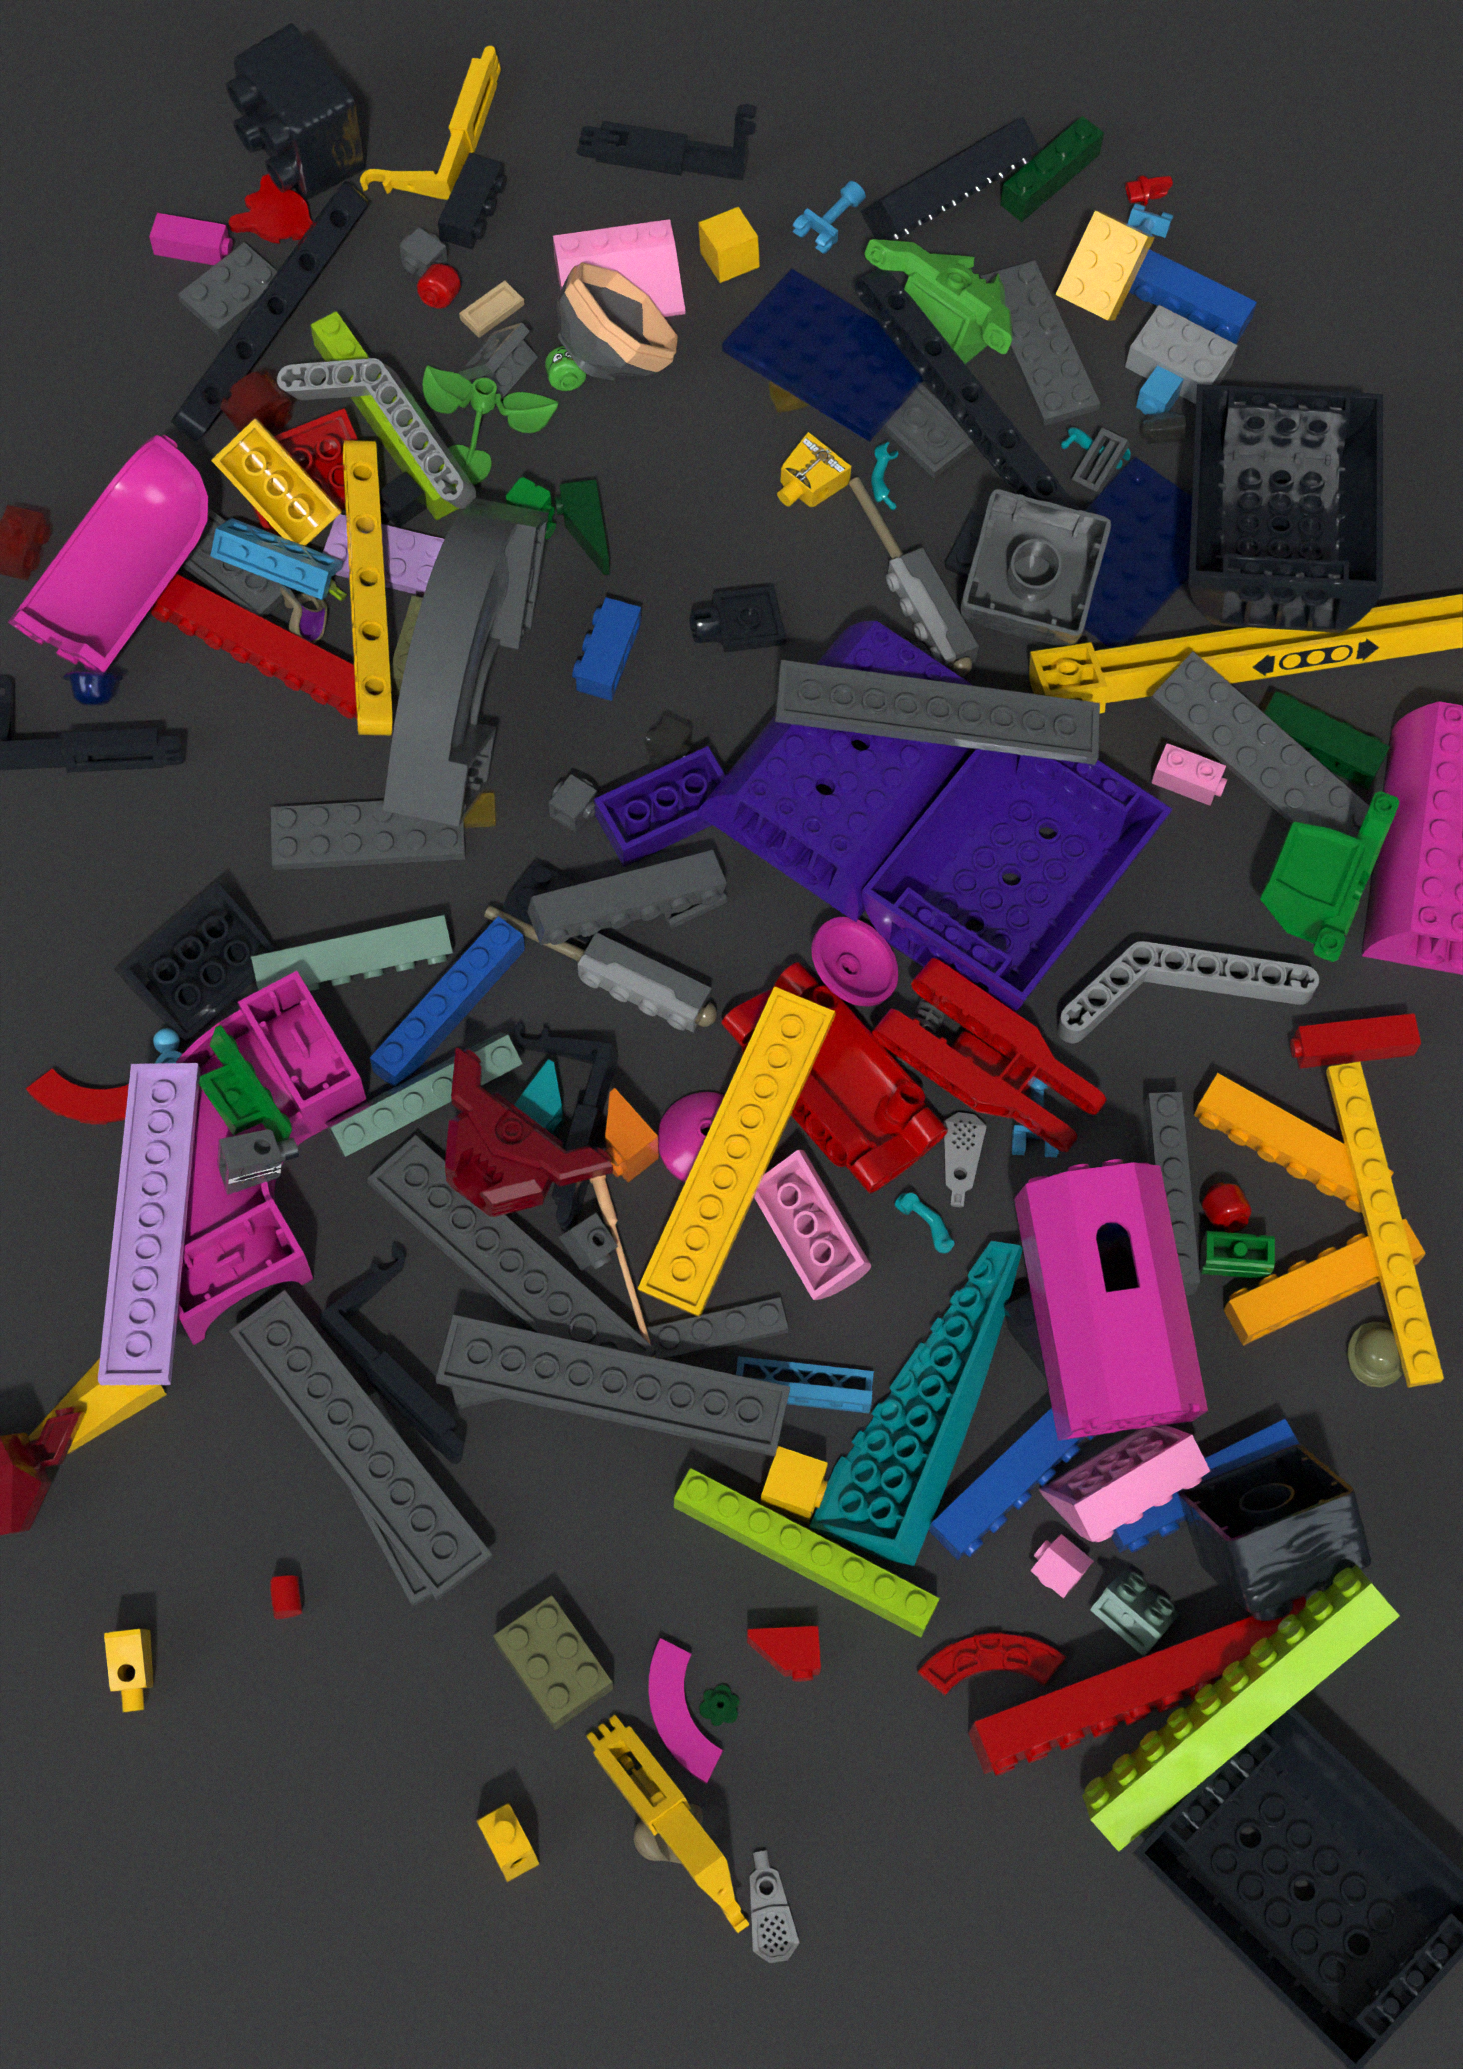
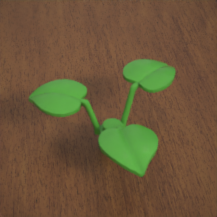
[423,366,558,486]

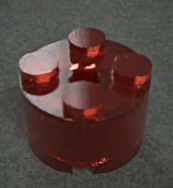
[221,371,292,433]

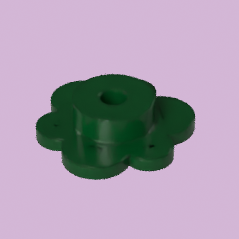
[699,1685,740,1726]

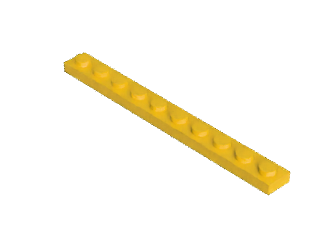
[1326,1062,1444,1388]

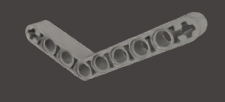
[277,358,476,509]
[1057,941,1319,1043]

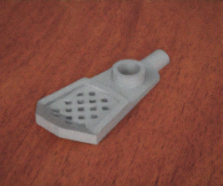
[944,1112,987,1207]
[750,1851,800,1964]

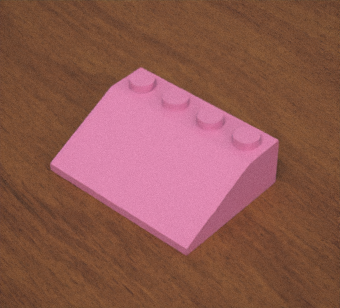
[553,219,685,317]
[1039,1425,1211,1542]

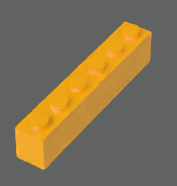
[1194,1073,1394,1213]
[1223,1219,1426,1346]

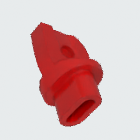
[1125,175,1173,206]

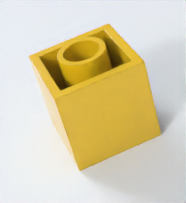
[698,207,760,283]
[760,1446,828,1523]

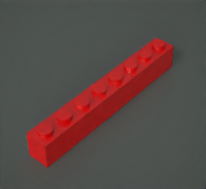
[150,574,379,719]

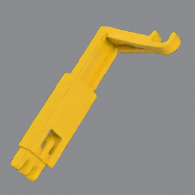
[360,46,501,200]
[586,1715,750,1933]

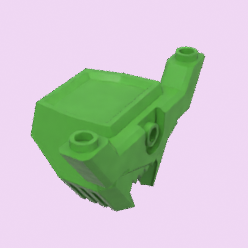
[864,239,1012,364]

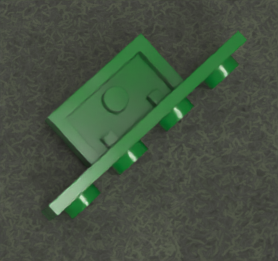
[198,1025,292,1142]

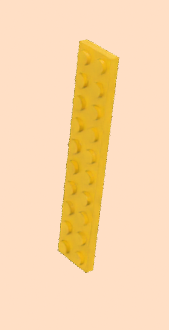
[637,987,836,1317]

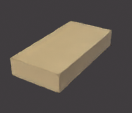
[459,280,524,338]

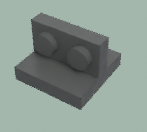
[459,322,538,399]

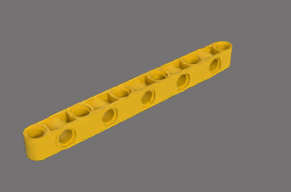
[343,440,393,736]

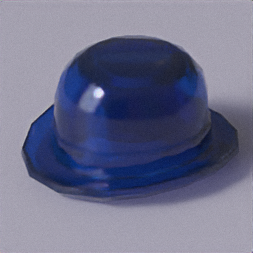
[62,672,123,706]

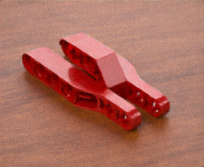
[872,958,1106,1152]

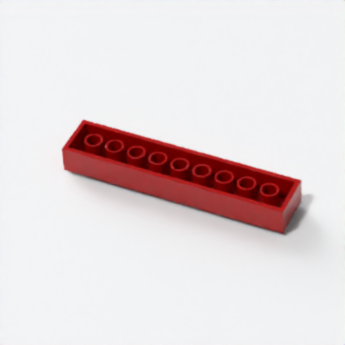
[968,1596,1306,1776]

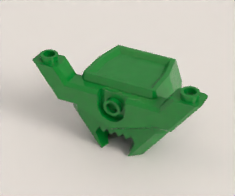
[1260,791,1400,962]

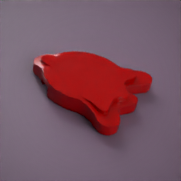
[229,174,313,244]

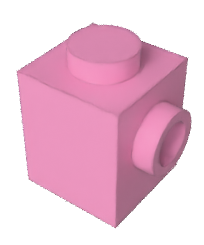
[1031,1534,1094,1598]

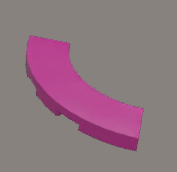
[649,1638,723,1784]

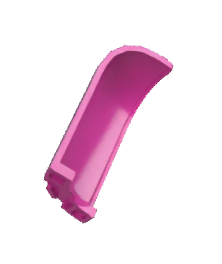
[8,435,208,673]

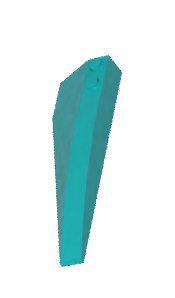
[809,1241,1023,1566]

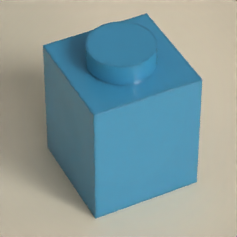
[1136,365,1184,421]

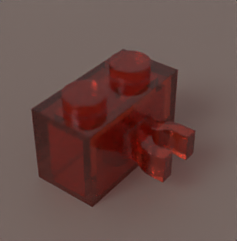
[0,505,50,581]

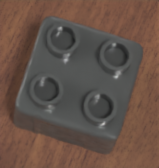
[960,489,1111,647]

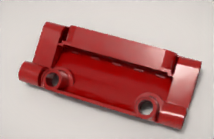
[721,962,948,1194]

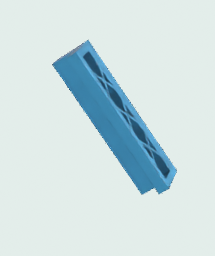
[210,518,343,600]
[736,1356,874,1413]

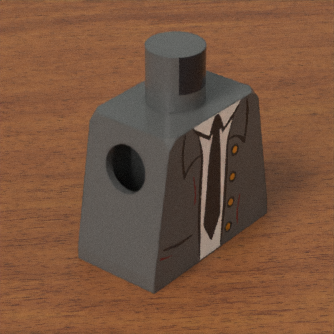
[217,1129,299,1195]

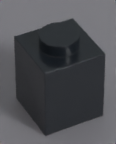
[379,472,427,528]

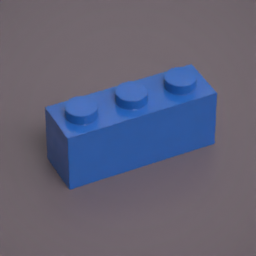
[572,597,641,701]

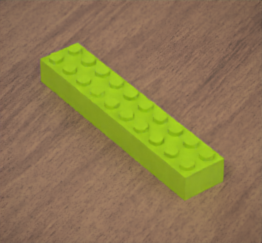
[1082,1564,1400,1852]

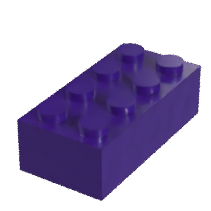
[594,746,725,867]

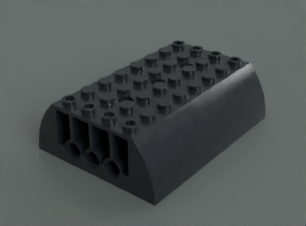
[1189,384,1383,633]
[1132,1707,1463,2069]

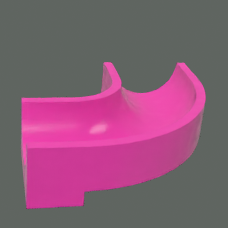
[175,971,367,1345]

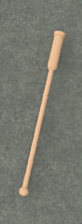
[590,1175,655,1358]

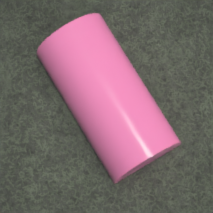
[754,1149,871,1300]

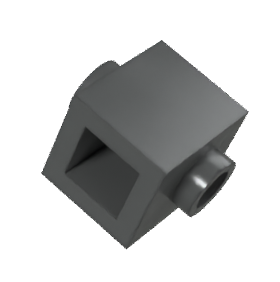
[399,227,448,277]
[549,774,597,833]
[559,1213,618,1271]

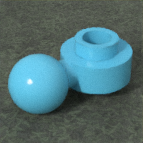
[153,1028,182,1064]

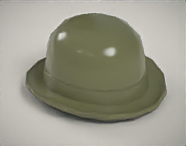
[1347,1321,1404,1387]

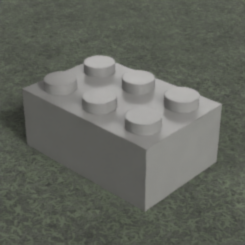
[1125,305,1238,404]

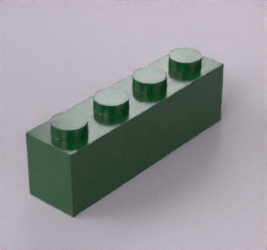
[1000,116,1104,223]
[1264,691,1390,790]

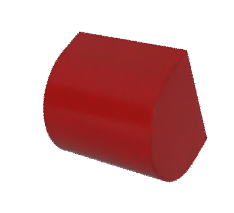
[270,1575,302,1620]

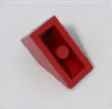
[747,1626,821,1682]

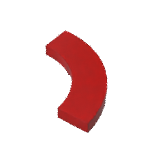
[26,1068,129,1125]
[917,1633,1066,1696]

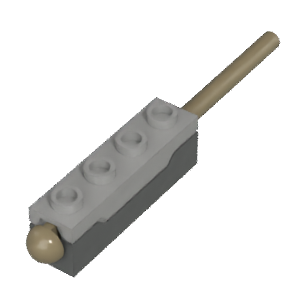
[849,477,979,677]
[484,906,717,1032]

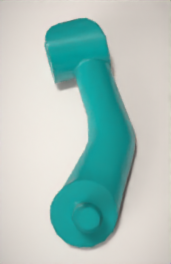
[1061,427,1131,469]
[871,442,899,511]
[894,1193,955,1254]

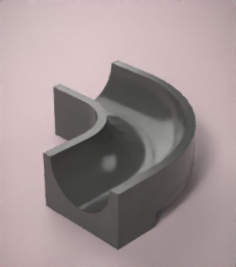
[383,498,549,827]

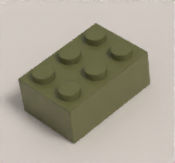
[493,1595,613,1730]

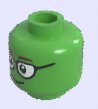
[545,346,586,391]

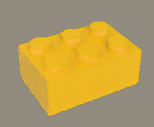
[1055,211,1155,321]

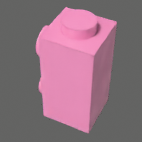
[1151,743,1228,806]

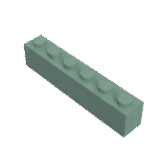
[251,915,453,991]
[325,1032,522,1157]

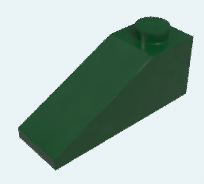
[555,479,610,575]

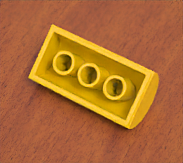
[211,418,343,546]

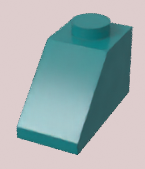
[514,1059,564,1136]

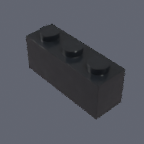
[438,153,507,250]

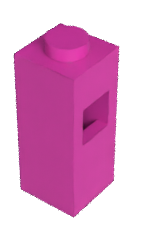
[149,213,233,265]

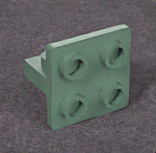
[1090,1569,1179,1657]

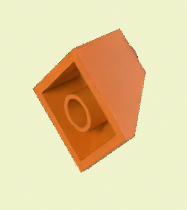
[605,1088,659,1183]

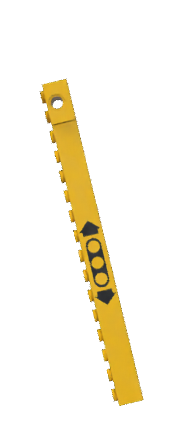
[1029,594,1463,713]

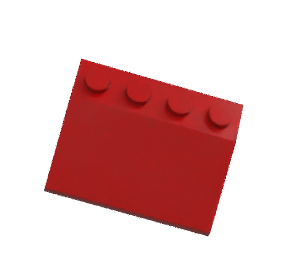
[249,408,380,536]

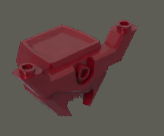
[445,1047,613,1217]
[0,1406,86,1536]

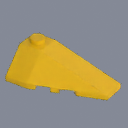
[28,1358,167,1454]

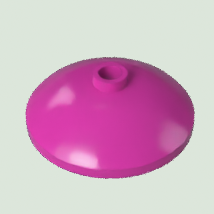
[812,917,898,1006]
[658,1092,725,1182]

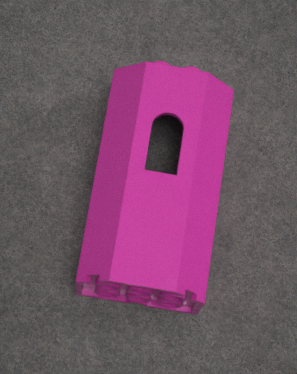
[1014,1159,1208,1441]

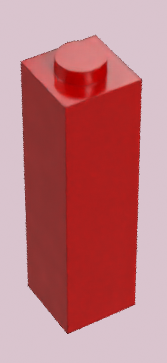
[1290,1013,1421,1069]

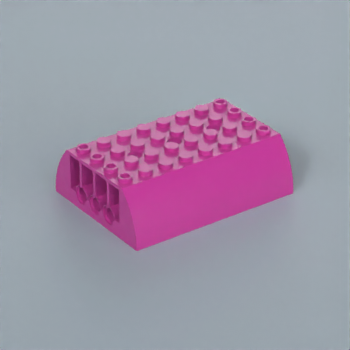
[1362,701,1463,975]

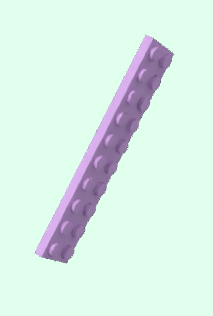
[98,1063,201,1385]

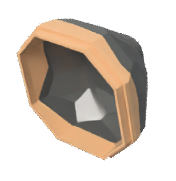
[556,262,678,381]

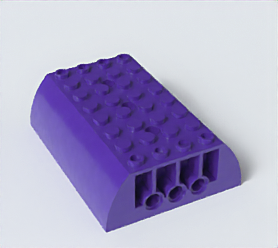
[697,620,976,922]
[862,749,1172,1011]

